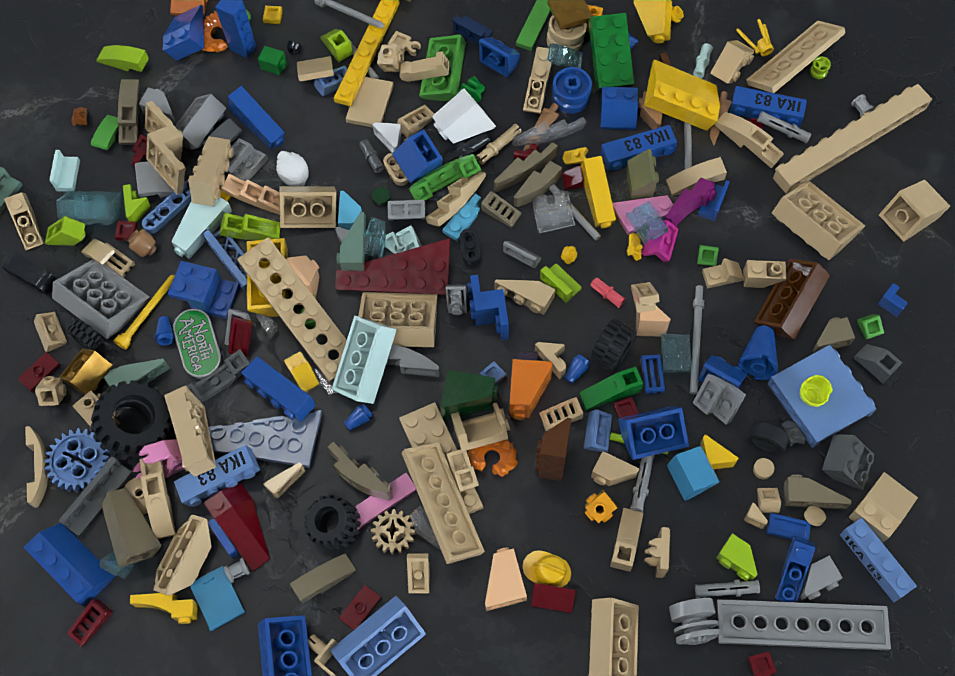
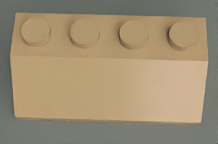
[589,597,639,676]

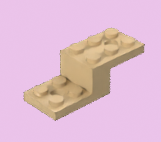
[145,101,186,195]

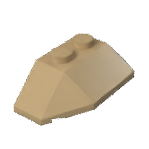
[153,515,212,596]

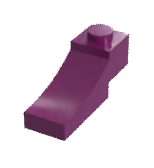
[665,178,716,227]

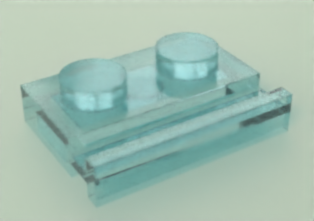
[626,201,668,244]
[661,334,692,373]

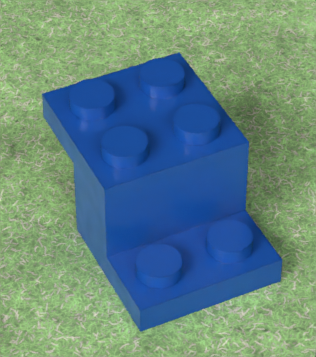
[168,261,240,319]
[467,275,509,340]

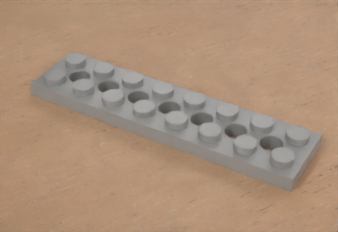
[716,600,891,650]

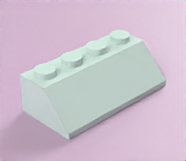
[332,315,397,404]

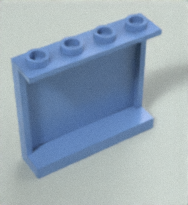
[768,345,876,448]

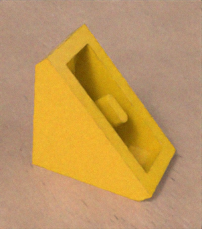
[700,434,739,469]

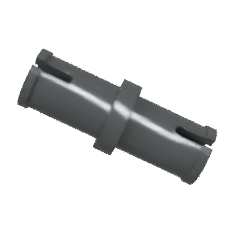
[359,139,384,173]

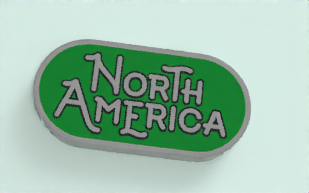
[173,309,222,379]

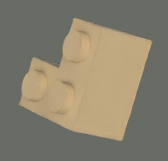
[710,40,755,84]

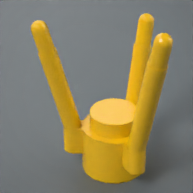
[736,19,774,56]

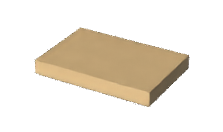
[346,77,394,128]

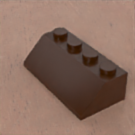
[754,258,830,340]
[535,418,572,482]

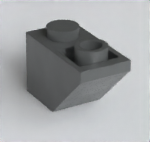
[853,344,903,384]

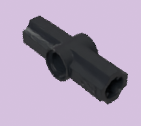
[442,132,490,165]

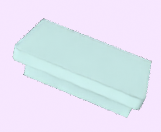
[50,150,80,192]

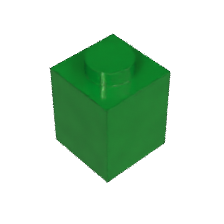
[258,46,287,75]

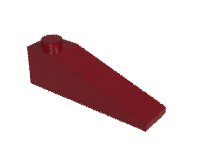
[204,484,270,572]

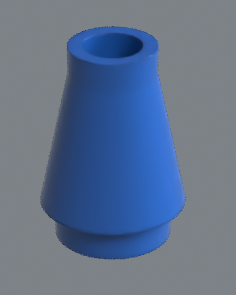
[155,316,174,346]
[564,354,591,384]
[343,403,373,431]

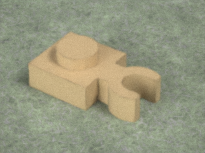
[388,31,421,56]

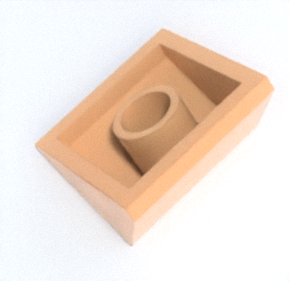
[636,306,671,337]

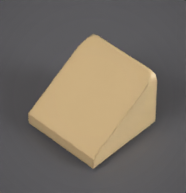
[757,488,781,513]
[744,503,768,529]

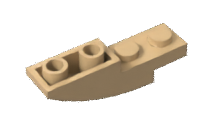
[523,47,554,114]
[714,112,784,168]
[139,459,176,539]

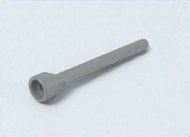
[314,0,384,29]

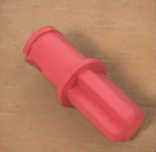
[590,278,626,308]

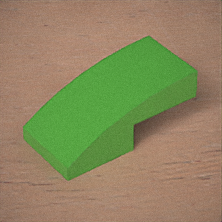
[91,115,119,150]

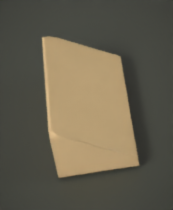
[34,312,67,352]

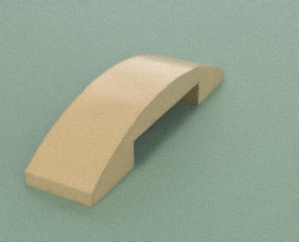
[25,426,49,508]

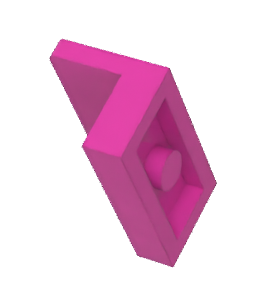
[642,220,679,262]

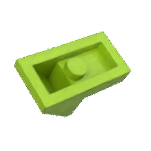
[123,184,151,223]

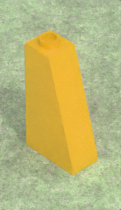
[581,156,616,229]

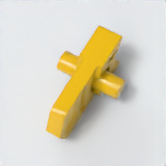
[562,147,588,165]
[627,233,643,261]

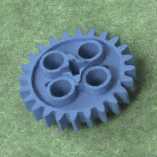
[44,428,110,493]

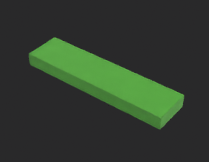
[516,0,551,51]

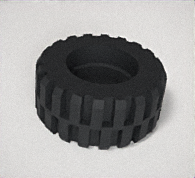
[91,380,172,460]

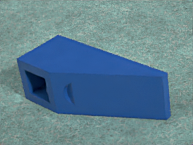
[775,535,815,603]

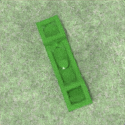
[409,154,481,200]

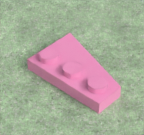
[612,195,674,235]

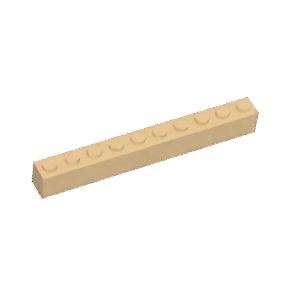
[773,84,932,194]

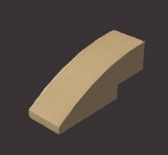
[666,157,727,196]

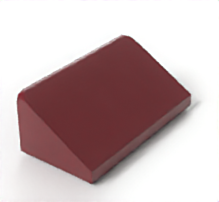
[531,583,576,613]

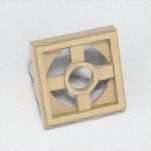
[644,527,670,578]

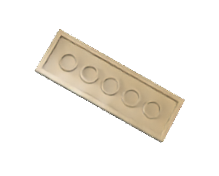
[746,21,845,93]
[399,402,483,514]
[402,442,485,564]

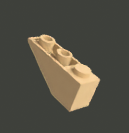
[4,192,44,250]
[495,280,555,315]
[610,508,643,572]

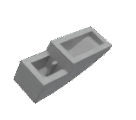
[386,344,440,377]

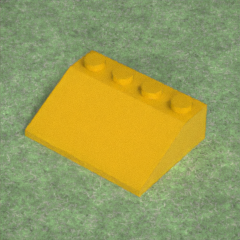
[644,59,720,131]

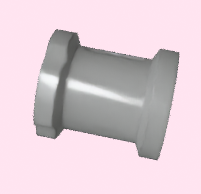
[851,94,875,117]
[224,558,250,583]

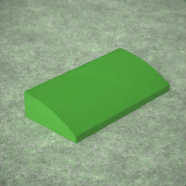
[419,35,466,101]

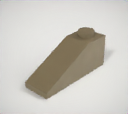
[784,475,851,509]

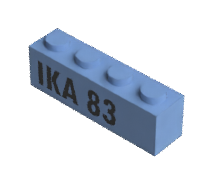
[174,445,260,507]
[840,517,917,603]

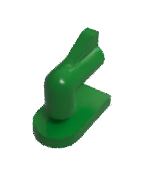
[459,76,485,103]

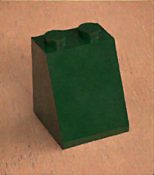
[440,370,499,420]

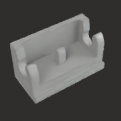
[388,200,426,221]

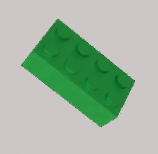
[588,13,634,91]

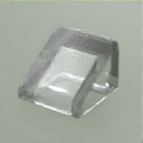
[256,314,277,339]

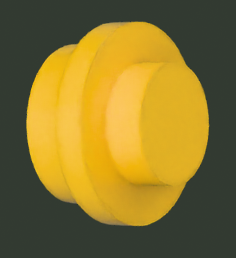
[671,6,684,23]
[561,246,577,264]

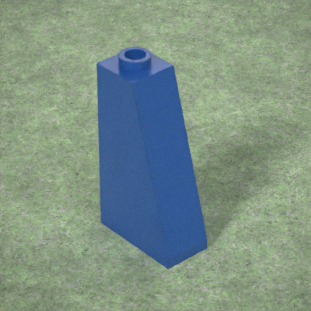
[228,86,285,149]

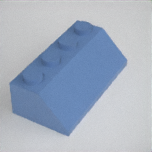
[330,596,426,676]

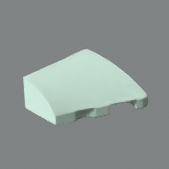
[378,225,422,254]

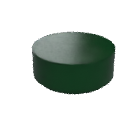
[372,187,390,206]

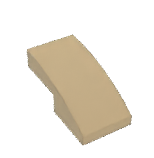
[81,239,115,265]
[445,449,479,492]

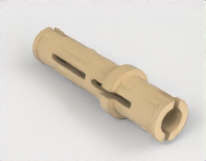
[476,124,522,165]

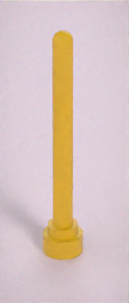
[114,275,175,350]

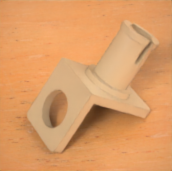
[308,634,338,676]

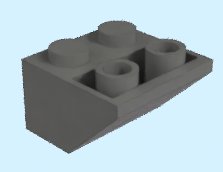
[822,434,874,490]

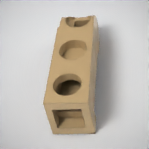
[400,51,449,82]

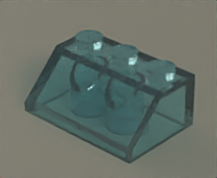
[56,191,122,225]

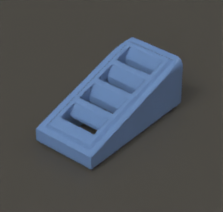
[314,66,347,96]

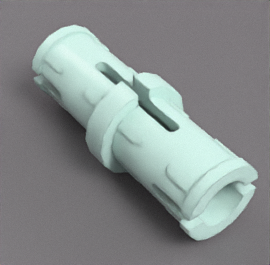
[693,43,713,78]

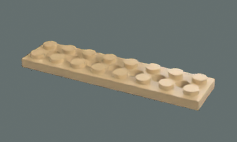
[237,237,347,382]

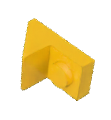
[284,351,320,392]

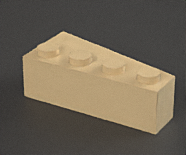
[188,136,233,207]
[164,385,216,477]

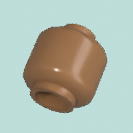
[128,229,157,257]

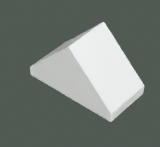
[372,122,402,153]

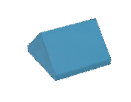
[667,446,720,501]

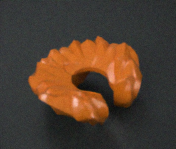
[202,11,228,53]
[467,439,518,477]

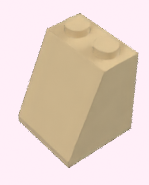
[879,180,950,242]

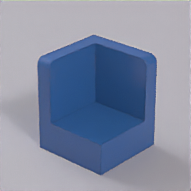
[878,283,908,317]

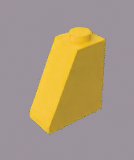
[634,0,672,43]

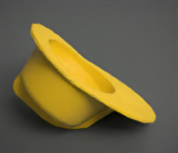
[523,550,571,588]

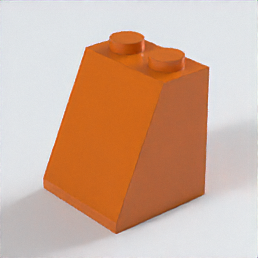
[510,359,552,420]

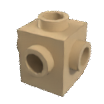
[377,43,404,72]
[35,376,67,406]

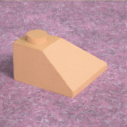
[286,255,320,299]

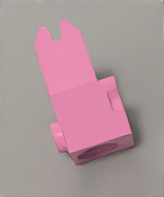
[133,439,184,479]

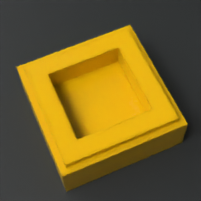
[263,6,283,24]

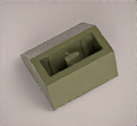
[626,149,659,200]

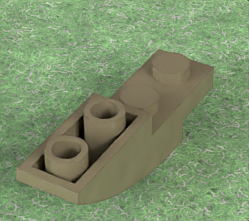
[118,79,140,145]
[327,442,393,501]

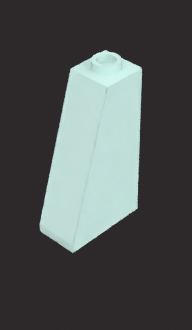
[171,197,232,259]

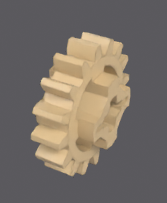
[371,509,416,555]

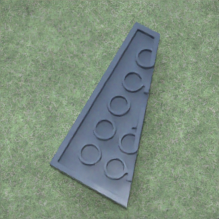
[209,410,323,468]

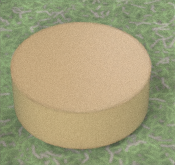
[753,458,774,479]
[804,506,826,526]

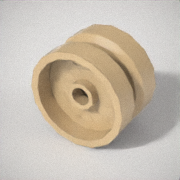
[546,15,587,56]

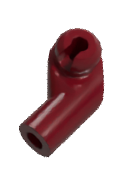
[514,143,539,160]

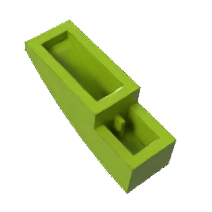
[96,45,149,72]
[219,213,280,240]

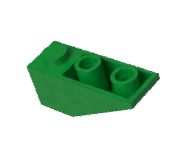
[579,366,643,411]

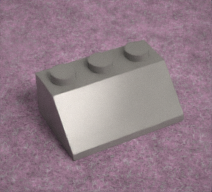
[175,94,226,150]

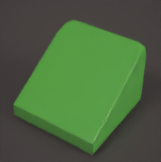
[697,245,719,266]
[857,314,884,339]

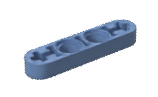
[142,180,191,234]

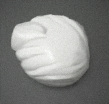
[276,151,309,186]

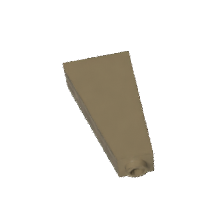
[101,488,161,568]

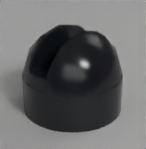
[287,40,302,55]

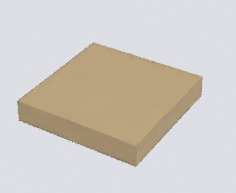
[297,56,334,82]

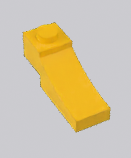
[130,593,197,624]

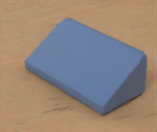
[584,409,612,453]

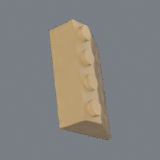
[772,180,865,260]
[358,292,438,347]

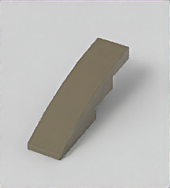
[494,142,558,192]

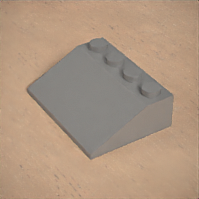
[52,259,150,339]

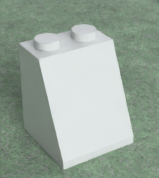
[432,89,496,143]

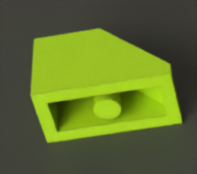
[45,216,85,246]

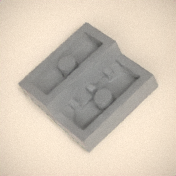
[227,138,268,182]
[135,161,174,198]
[693,374,746,425]

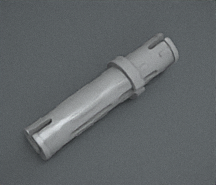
[757,111,811,143]
[630,455,655,512]
[695,580,760,598]

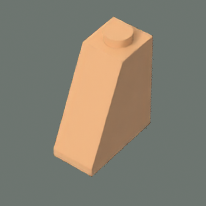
[485,547,527,611]

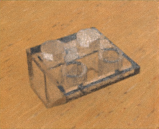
[532,191,575,233]

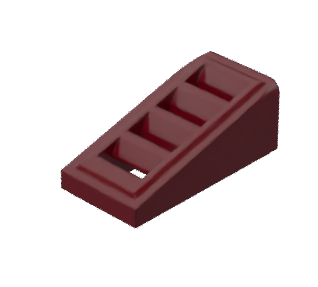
[66,599,113,647]

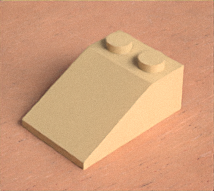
[849,472,918,543]

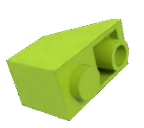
[320,29,353,62]
[716,533,757,581]

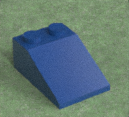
[163,5,204,60]

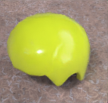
[799,375,833,407]

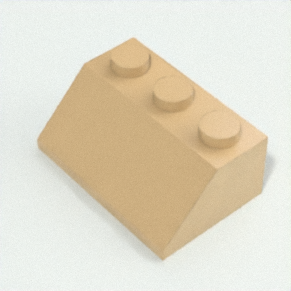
[279,186,336,228]

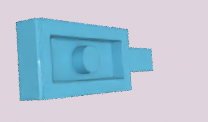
[442,194,481,242]

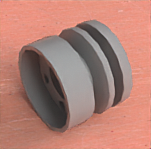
[669,598,721,645]

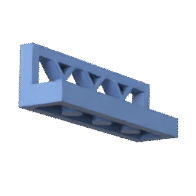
[203,230,247,294]

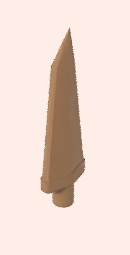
[710,91,732,145]
[523,103,559,151]

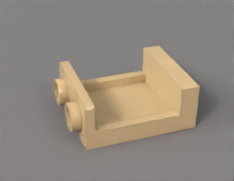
[451,403,510,451]

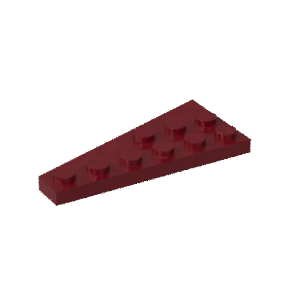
[335,238,450,295]

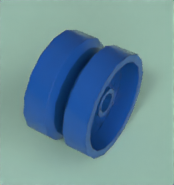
[552,67,592,114]

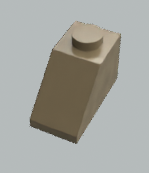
[813,317,855,353]

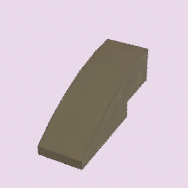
[514,161,562,207]
[290,553,356,604]

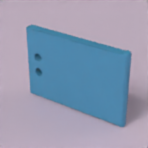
[190,566,246,631]

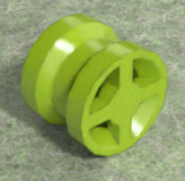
[810,56,831,79]

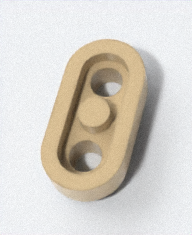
[383,153,409,186]

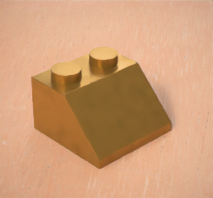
[59,348,112,395]

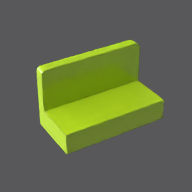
[540,264,582,303]

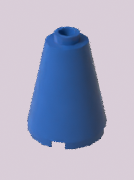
[738,325,778,380]

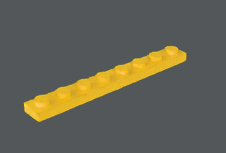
[334,0,400,107]

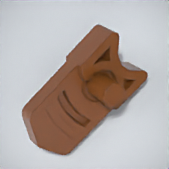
[71,107,88,126]

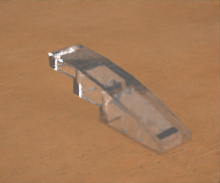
[512,117,586,146]

